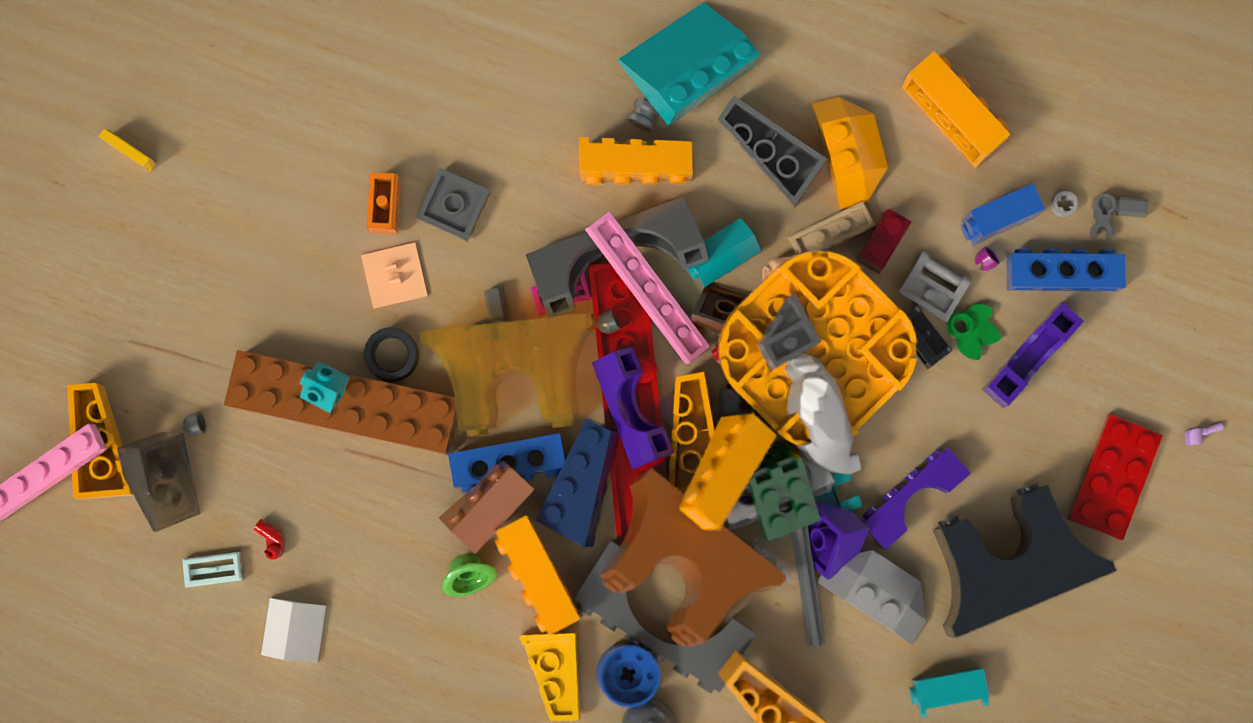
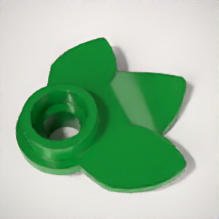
[946,304,1001,360]

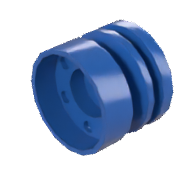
[596,643,660,707]

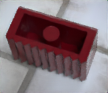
[857,209,912,274]

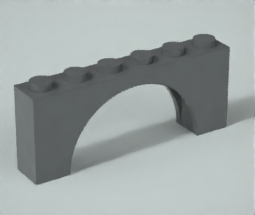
[525,196,709,319]
[574,541,756,694]

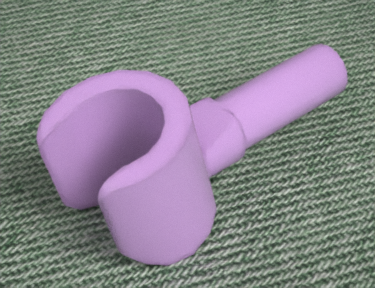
[1184,423,1223,445]

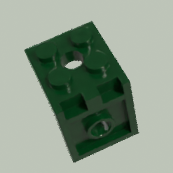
[747,440,821,542]

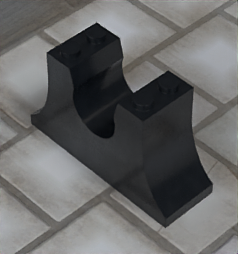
[933,482,1117,638]

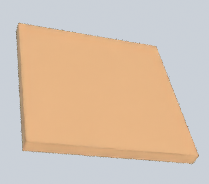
[361,242,428,309]

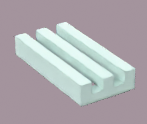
[182,552,243,588]

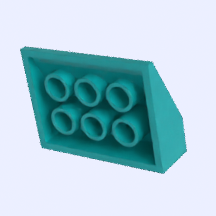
[617,2,761,126]

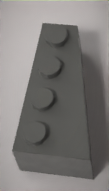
[718,96,827,208]

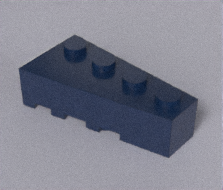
[535,418,619,547]

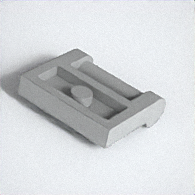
[898,251,972,323]

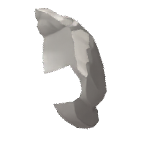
[784,353,861,475]

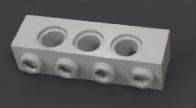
[723,454,834,531]

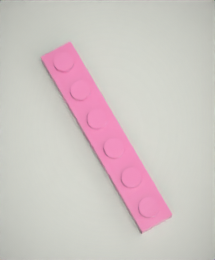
[585,211,710,364]
[0,424,107,522]

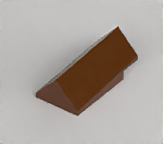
[691,284,747,335]

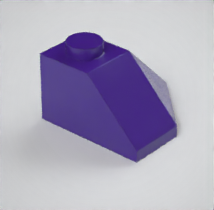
[808,500,869,580]

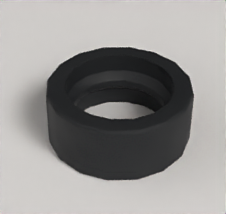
[364,327,419,382]

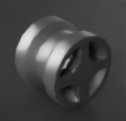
[627,98,659,131]

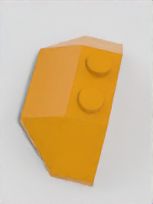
[812,97,888,210]

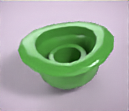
[442,553,498,597]

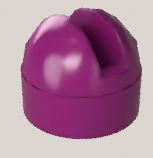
[974,246,1000,271]

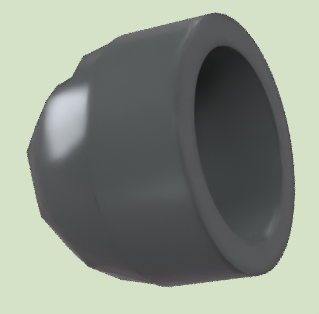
[597,309,621,334]
[183,412,207,436]

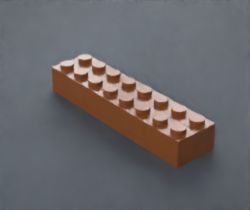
[224,350,461,456]

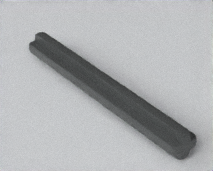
[792,525,825,647]

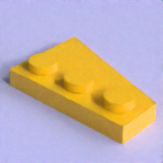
[519,633,581,721]

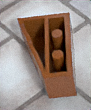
[439,461,534,554]

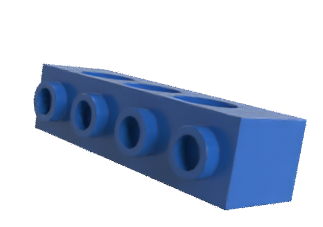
[1007,249,1126,292]
[448,433,566,493]

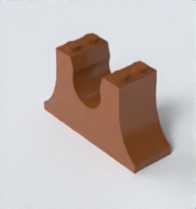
[599,468,787,647]

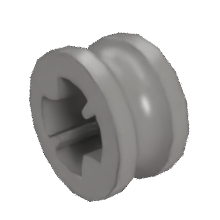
[1051,191,1078,217]

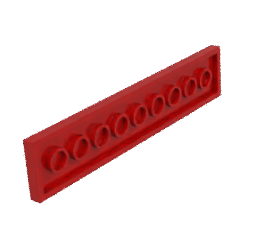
[589,263,668,546]

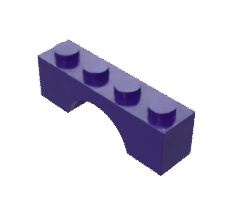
[982,302,1084,408]
[592,347,674,469]
[862,448,971,550]

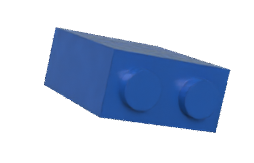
[961,184,1045,246]

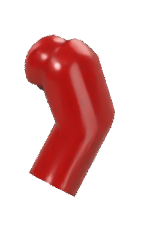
[253,519,285,560]

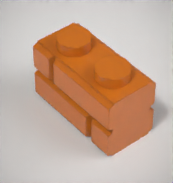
[366,172,402,235]

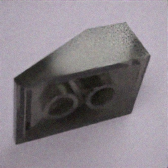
[117,432,201,532]

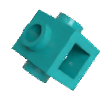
[300,361,349,413]

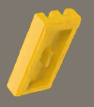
[99,128,156,172]

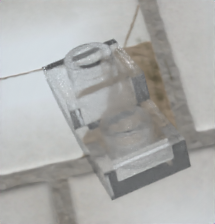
[750,539,799,586]

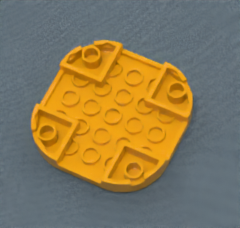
[718,251,917,446]

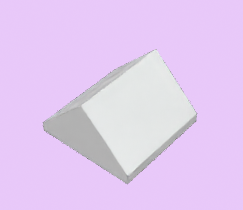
[261,598,327,663]

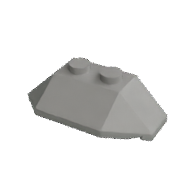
[816,550,927,645]

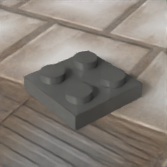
[416,167,491,242]

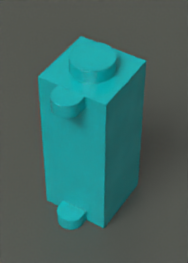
[686,218,761,287]
[909,667,989,718]

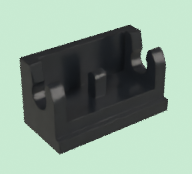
[906,306,953,370]

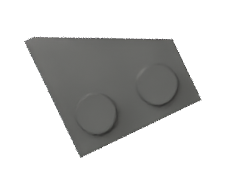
[757,293,821,370]

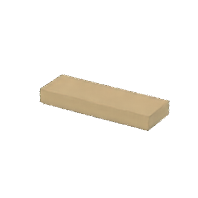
[788,201,876,255]

